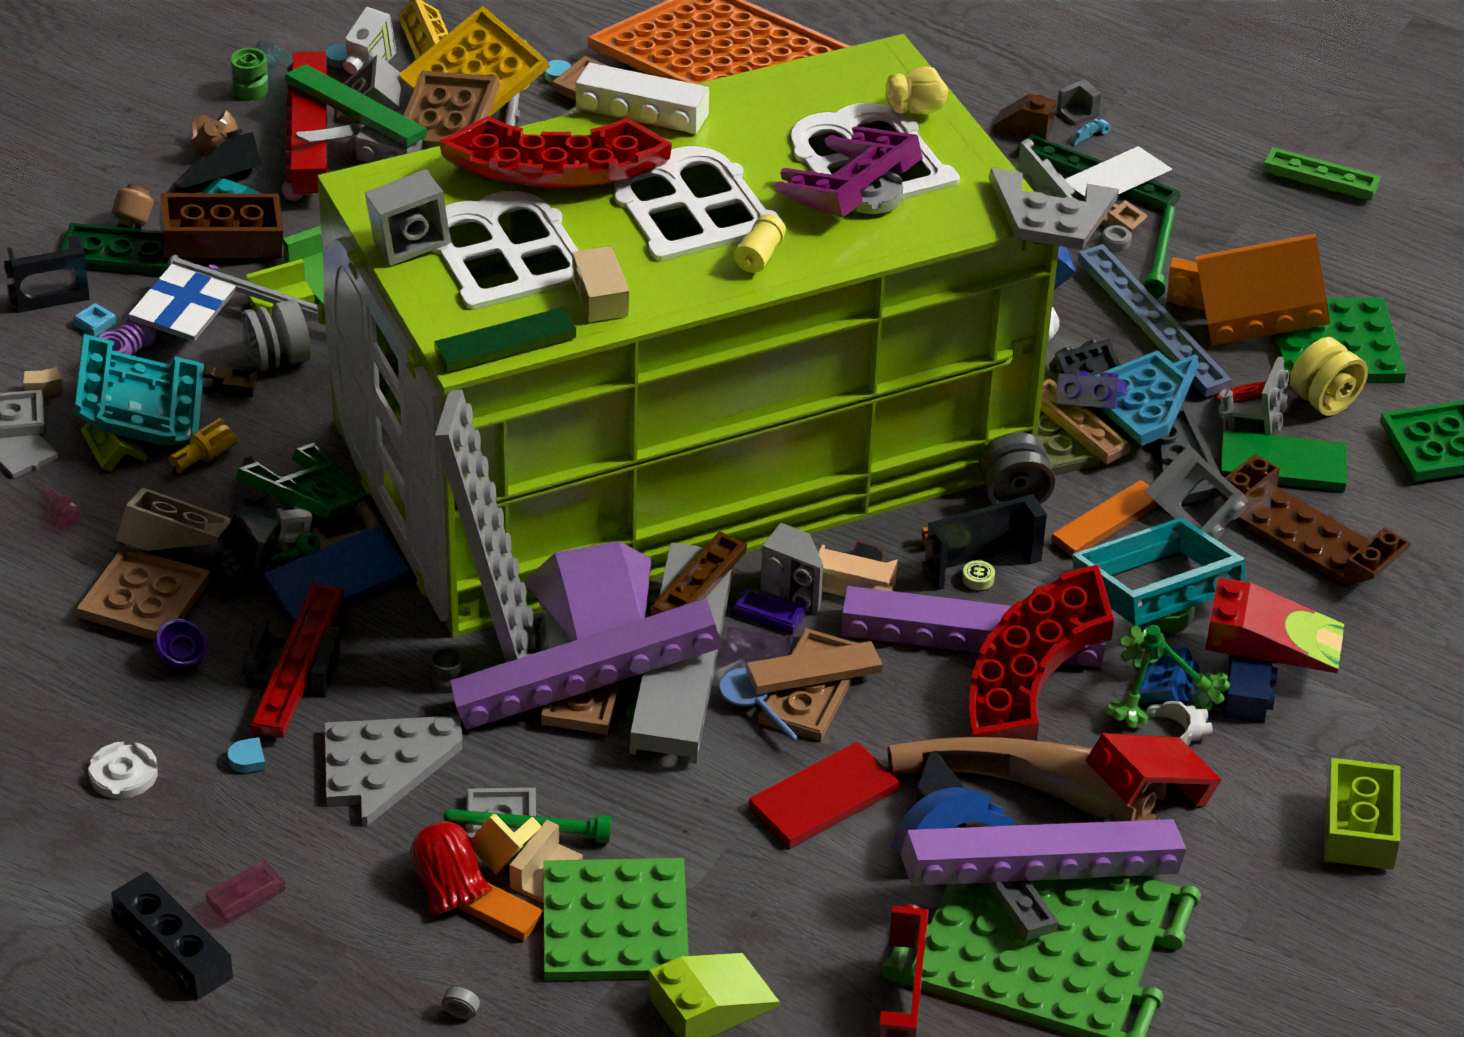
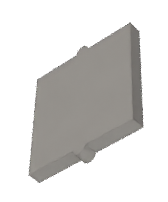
[0,434,58,479]

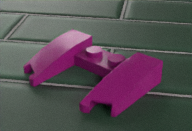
[775,126,923,217]

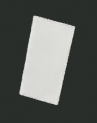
[1065,146,1172,196]

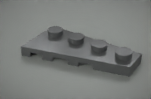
[1160,405,1221,505]

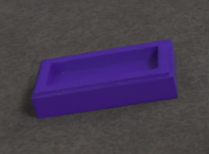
[734,586,806,635]

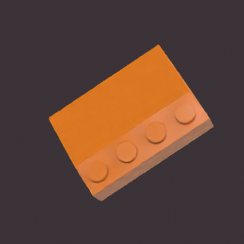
[1196,234,1330,346]

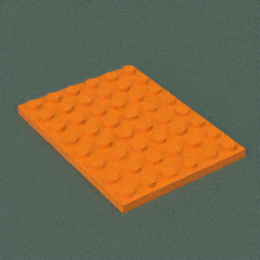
[587,0,851,84]

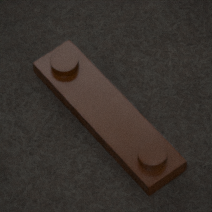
[650,531,747,616]

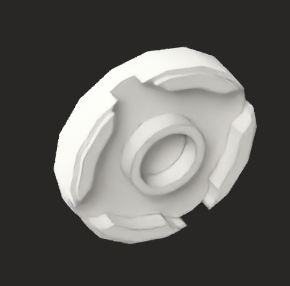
[88,742,158,799]

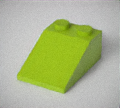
[649,953,780,1037]

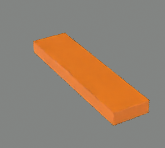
[1051,480,1160,557]

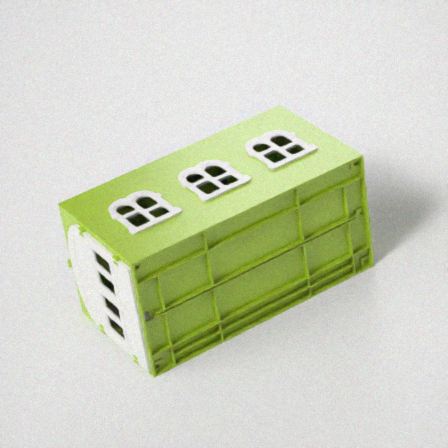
[317,34,1059,637]

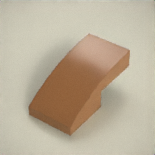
[1100,200,1148,233]

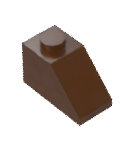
[992,94,1056,140]

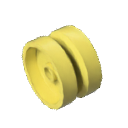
[1289,337,1368,416]

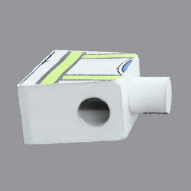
[343,7,397,74]

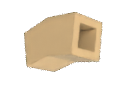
[23,367,63,398]

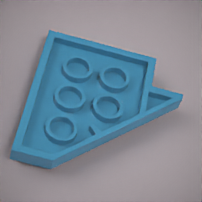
[1095,350,1199,446]

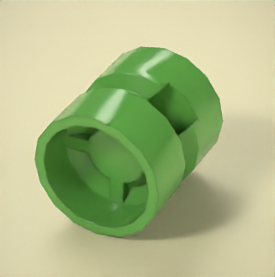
[230,48,269,101]

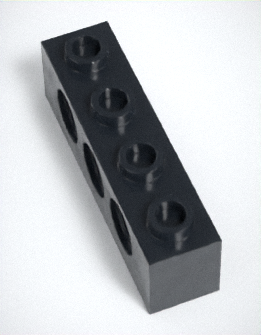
[111,871,233,1000]

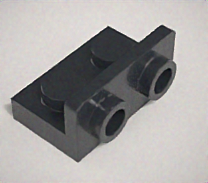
[1049,339,1121,376]

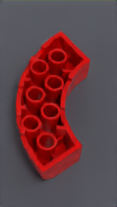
[439,116,672,188]
[969,564,1114,741]

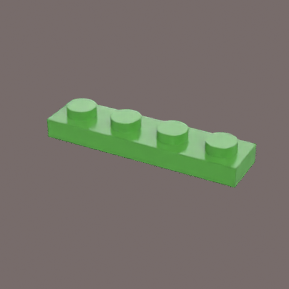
[1263,147,1381,201]

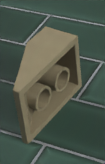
[116,487,231,551]

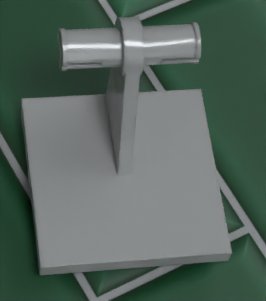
[1218,357,1291,435]

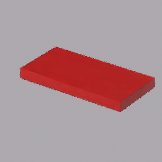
[749,741,900,848]

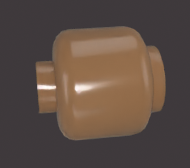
[111,184,154,229]

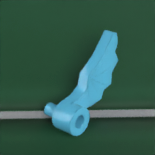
[1071,119,1111,146]

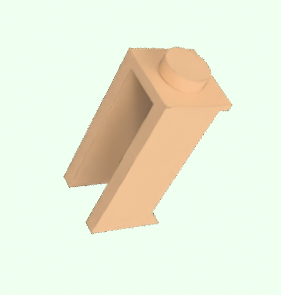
[819,545,898,597]

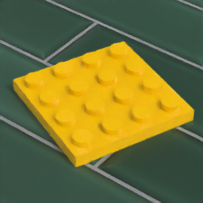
[398,6,550,116]

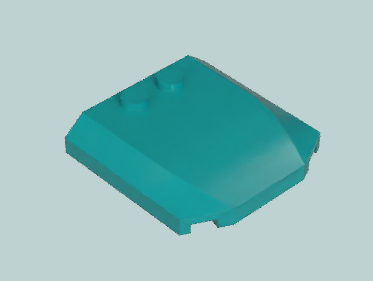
[72,334,204,446]

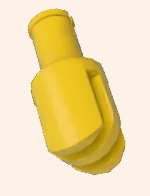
[169,418,239,473]

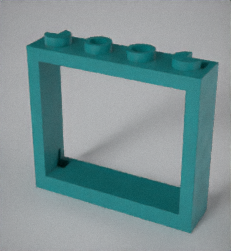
[1072,517,1246,626]

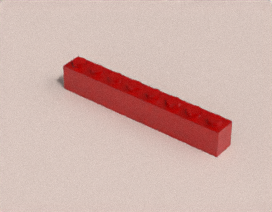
[286,51,327,194]

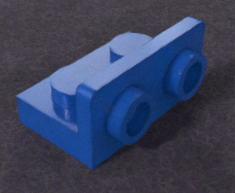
[1139,647,1200,706]

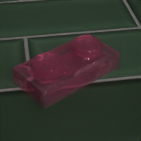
[205,860,285,923]

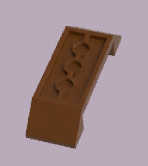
[1217,454,1411,587]

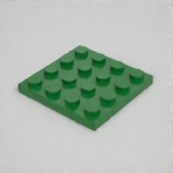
[1273,297,1406,384]

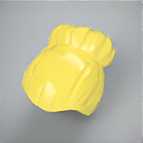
[885,66,948,114]

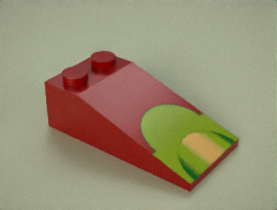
[1205,577,1344,674]

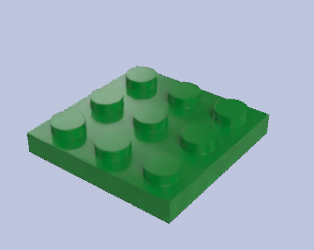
[1380,400,1464,482]

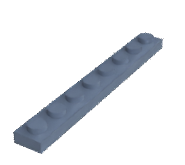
[1077,244,1232,397]

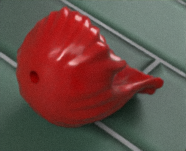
[410,821,493,916]

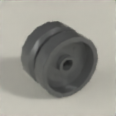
[978,432,1055,505]

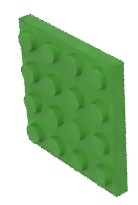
[543,858,689,981]

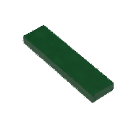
[434,307,576,372]

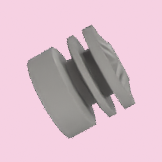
[241,299,311,373]

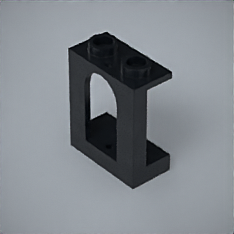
[3,235,90,313]

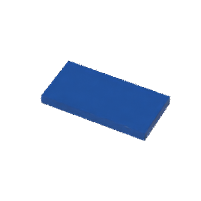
[263,525,409,625]

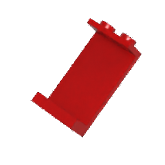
[1085,733,1222,806]
[879,904,929,1037]

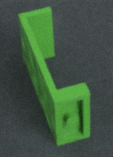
[283,226,324,304]

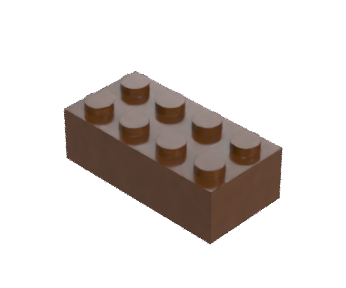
[159,193,284,259]

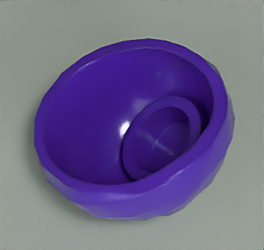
[153,619,207,670]

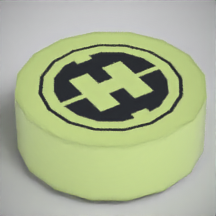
[962,561,995,591]

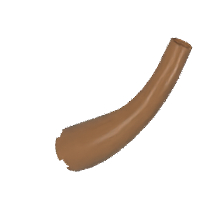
[887,737,1167,822]

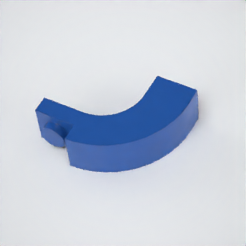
[890,787,1015,853]

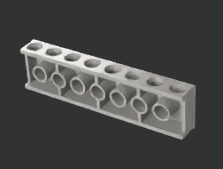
[629,543,733,764]

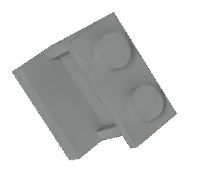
[1145,445,1249,540]

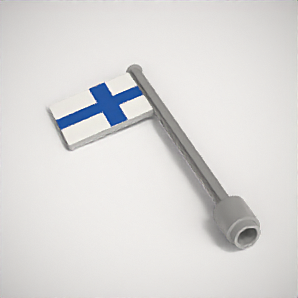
[129,255,317,341]

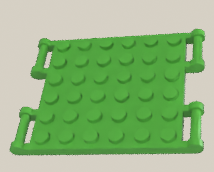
[880,823,1201,1037]

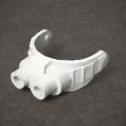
[1146,701,1213,746]

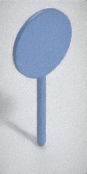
[720,668,797,741]

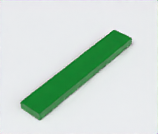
[285,64,427,147]

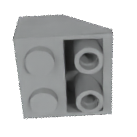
[760,523,823,615]

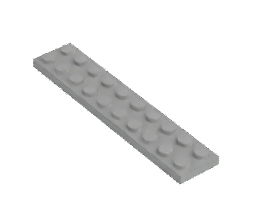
[435,389,541,662]

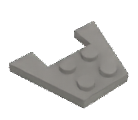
[989,168,1119,250]

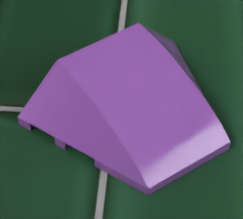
[523,541,651,642]

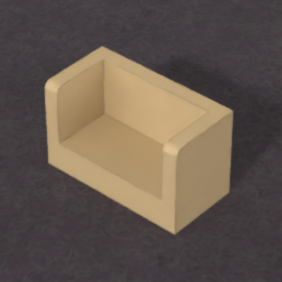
[572,246,629,322]

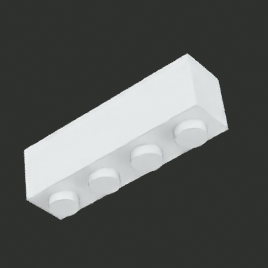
[575,63,709,134]

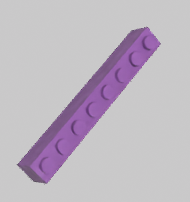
[841,586,1105,668]
[450,598,723,730]
[901,819,1186,886]

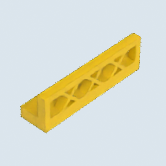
[397,0,448,60]

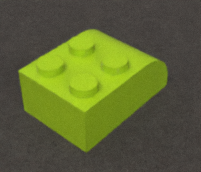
[1324,758,1400,870]

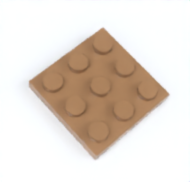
[403,71,501,148]
[77,546,211,640]

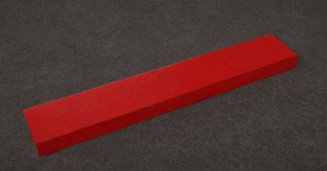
[250,583,344,739]

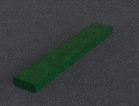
[1017,134,1181,212]

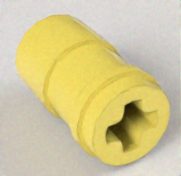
[734,214,786,273]

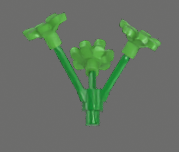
[1105,625,1230,728]

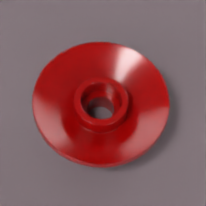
[1217,381,1267,403]

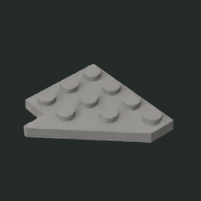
[325,716,462,826]

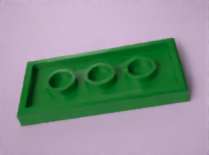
[1220,430,1347,492]

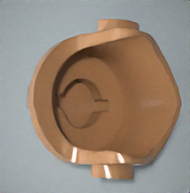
[189,109,238,154]

